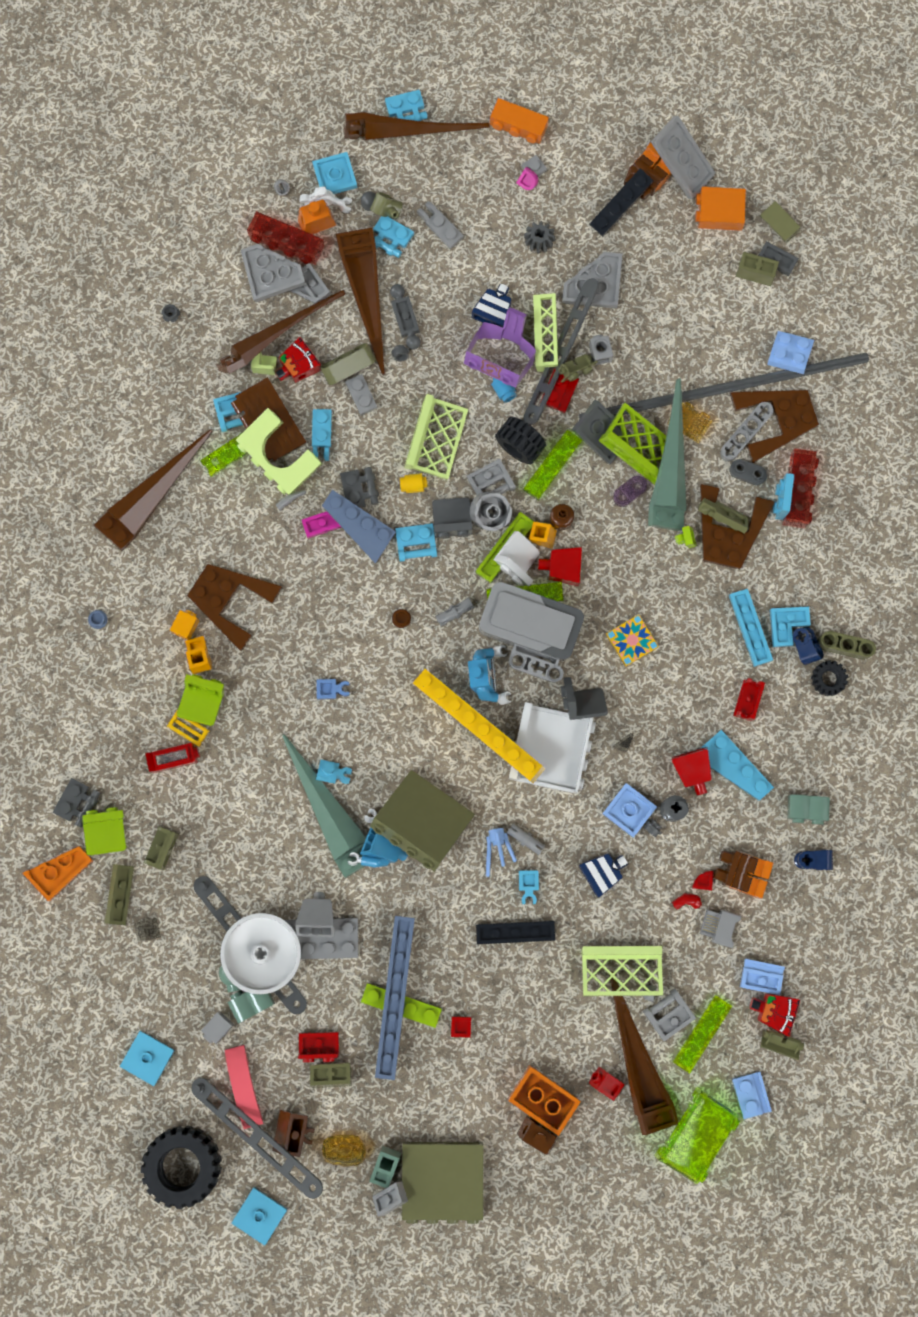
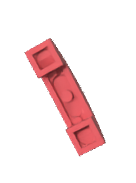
[225,1045,264,1129]

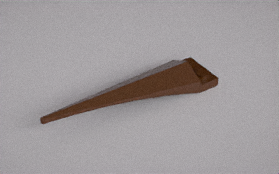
[343,112,490,140]
[336,227,385,376]
[216,290,346,374]
[94,429,212,551]
[609,972,679,1135]

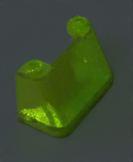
[654,1087,740,1184]

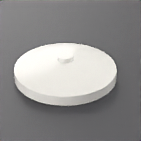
[220,913,301,995]

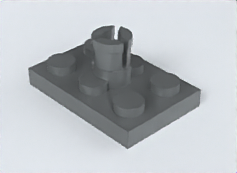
[572,400,631,464]

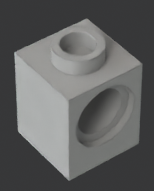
[589,335,613,365]
[201,1011,235,1044]

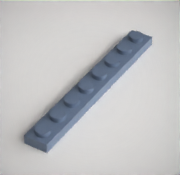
[375,916,415,1080]

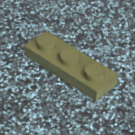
[105,864,134,926]

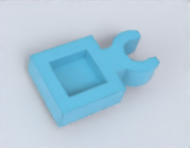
[316,760,352,784]
[519,871,539,904]

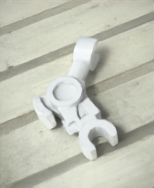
[299,187,352,213]

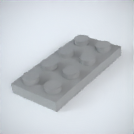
[651,116,716,199]
[284,918,359,959]

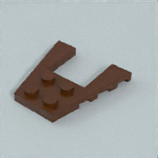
[730,390,819,463]
[700,484,775,570]
[187,564,282,652]

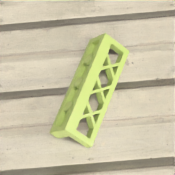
[533,293,558,372]

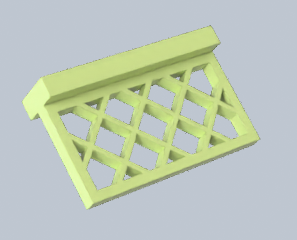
[404,394,468,480]
[581,946,663,996]

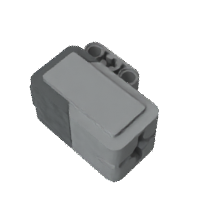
[479,582,585,683]

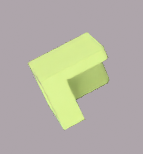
[251,352,277,375]

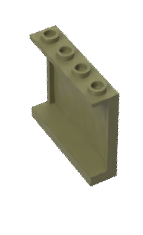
[370,770,475,872]
[402,1142,483,1224]

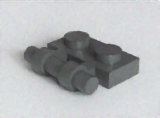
[340,467,379,508]
[52,778,100,828]

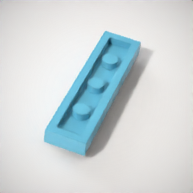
[729,589,773,667]

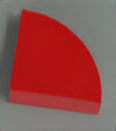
[692,871,714,891]

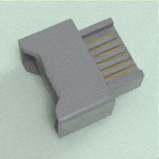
[699,910,741,948]

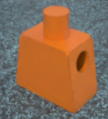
[298,199,337,237]

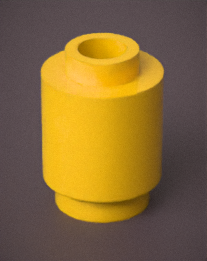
[400,473,428,494]

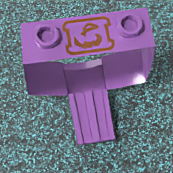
[464,307,536,388]

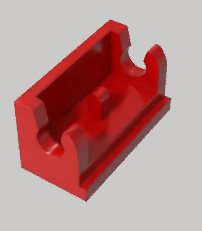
[733,678,765,722]

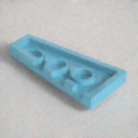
[700,730,774,801]

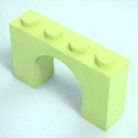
[236,408,323,495]

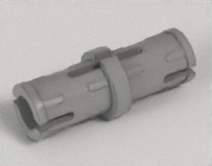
[435,598,474,627]
[507,823,546,856]

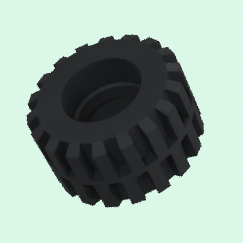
[495,416,546,465]

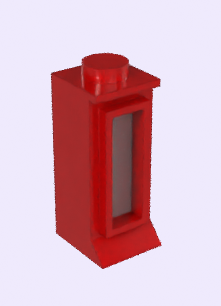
[145,743,200,774]

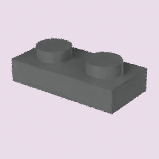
[758,241,799,276]

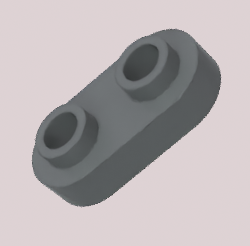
[729,459,767,485]

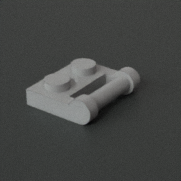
[467,458,516,495]
[643,988,696,1041]

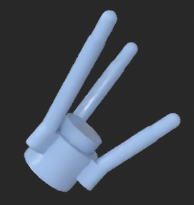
[486,828,517,877]

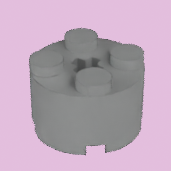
[470,491,512,531]

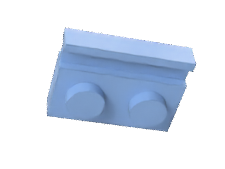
[740,959,785,995]
[732,1071,772,1119]

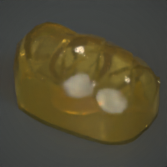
[322,1135,366,1167]

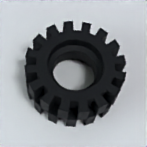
[811,660,848,696]

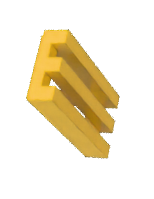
[167,710,210,747]

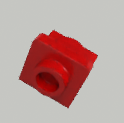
[589,1067,625,1101]

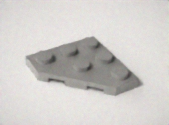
[241,244,307,302]
[562,252,623,309]

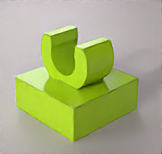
[675,526,697,548]

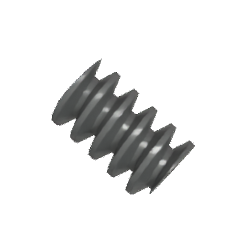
[660,795,689,822]

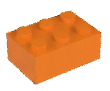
[508,1065,581,1136]

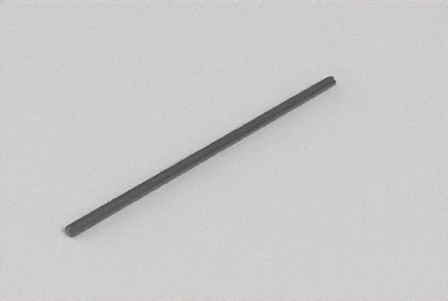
[579,353,869,419]

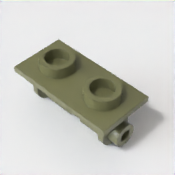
[558,354,598,383]
[760,1029,804,1060]

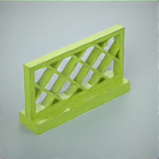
[598,403,667,485]

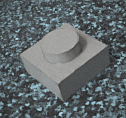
[521,155,547,177]

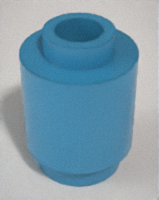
[491,378,517,403]

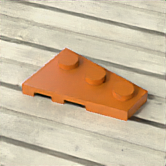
[23,846,94,902]

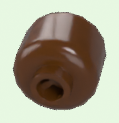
[549,504,575,530]

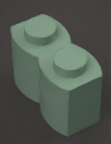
[787,794,830,825]
[227,991,275,1024]

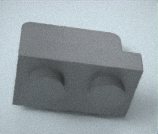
[432,498,473,539]
[560,677,608,720]

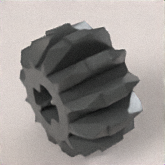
[524,221,555,253]

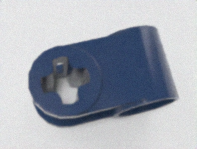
[793,627,824,665]
[794,850,833,870]

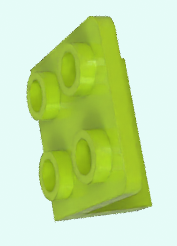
[177,674,225,726]
[82,807,126,856]

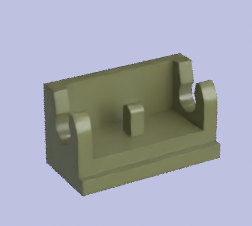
[760,201,800,243]
[735,252,779,286]
[144,826,179,870]
[310,1063,352,1088]

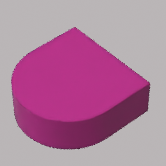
[516,167,538,190]

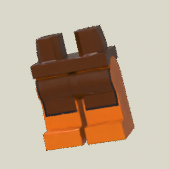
[623,142,672,200]
[713,851,774,899]

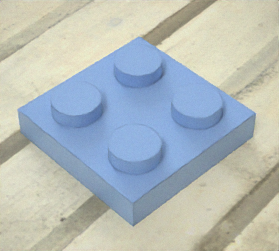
[767,331,814,374]
[602,783,657,838]

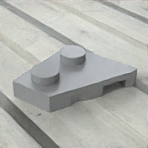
[290,263,331,304]

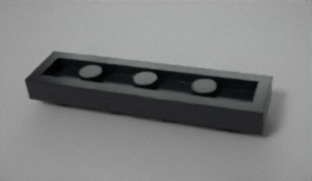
[589,168,654,237]
[476,921,556,945]

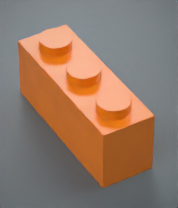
[490,98,549,144]

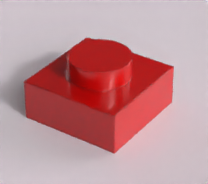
[451,1016,471,1038]

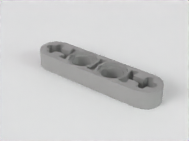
[720,402,773,461]

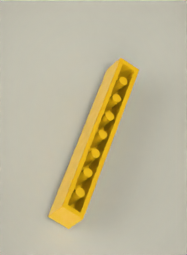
[413,669,545,784]

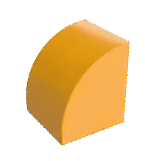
[529,522,557,549]

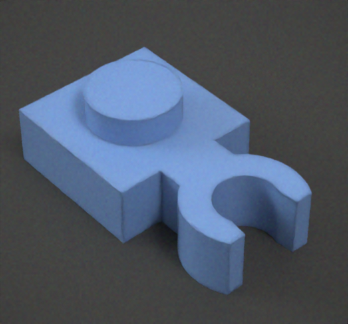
[317,679,350,700]

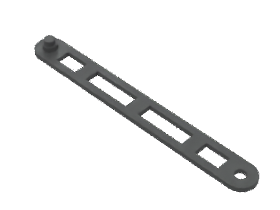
[524,278,599,425]
[194,876,307,1014]
[192,1078,323,1199]

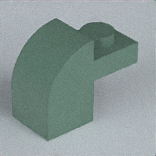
[369,1145,401,1188]

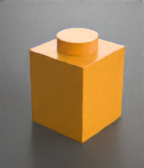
[170,610,199,640]

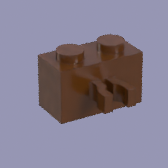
[272,1110,315,1157]

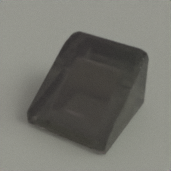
[612,733,634,753]
[134,918,161,943]

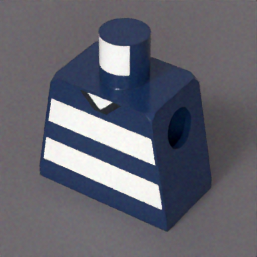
[471,284,512,328]
[578,854,628,898]

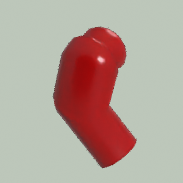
[671,893,702,910]

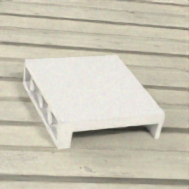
[509,702,596,794]

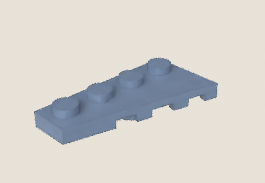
[322,490,396,563]

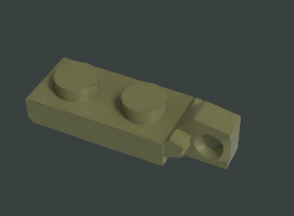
[698,498,749,534]

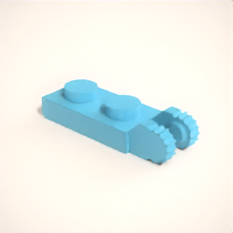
[312,409,332,461]

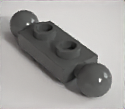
[390,284,421,350]

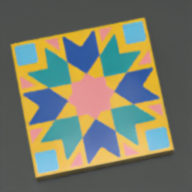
[606,614,659,667]

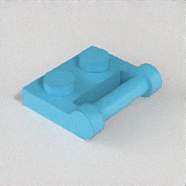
[213,392,243,432]
[395,523,437,562]

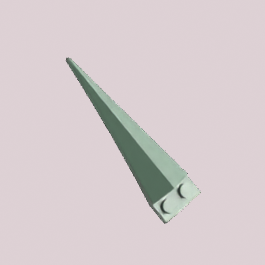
[648,378,687,531]
[283,735,366,878]

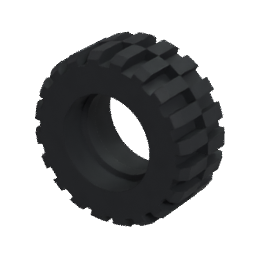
[141,1126,222,1209]

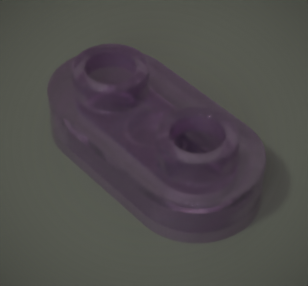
[613,476,647,507]

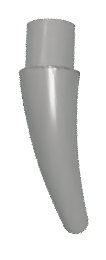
[276,490,306,511]

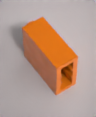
[695,187,746,231]

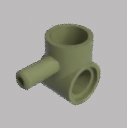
[370,191,403,220]

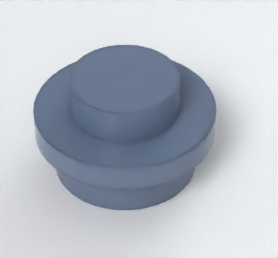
[88,610,108,629]

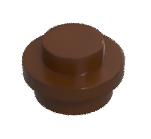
[392,609,411,628]

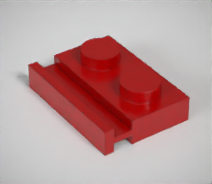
[540,369,579,413]

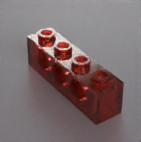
[247,211,325,265]
[782,448,819,529]

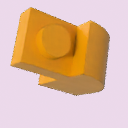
[185,636,213,674]

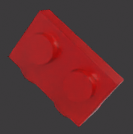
[298,1032,339,1063]

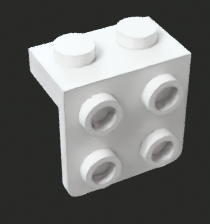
[493,531,539,586]

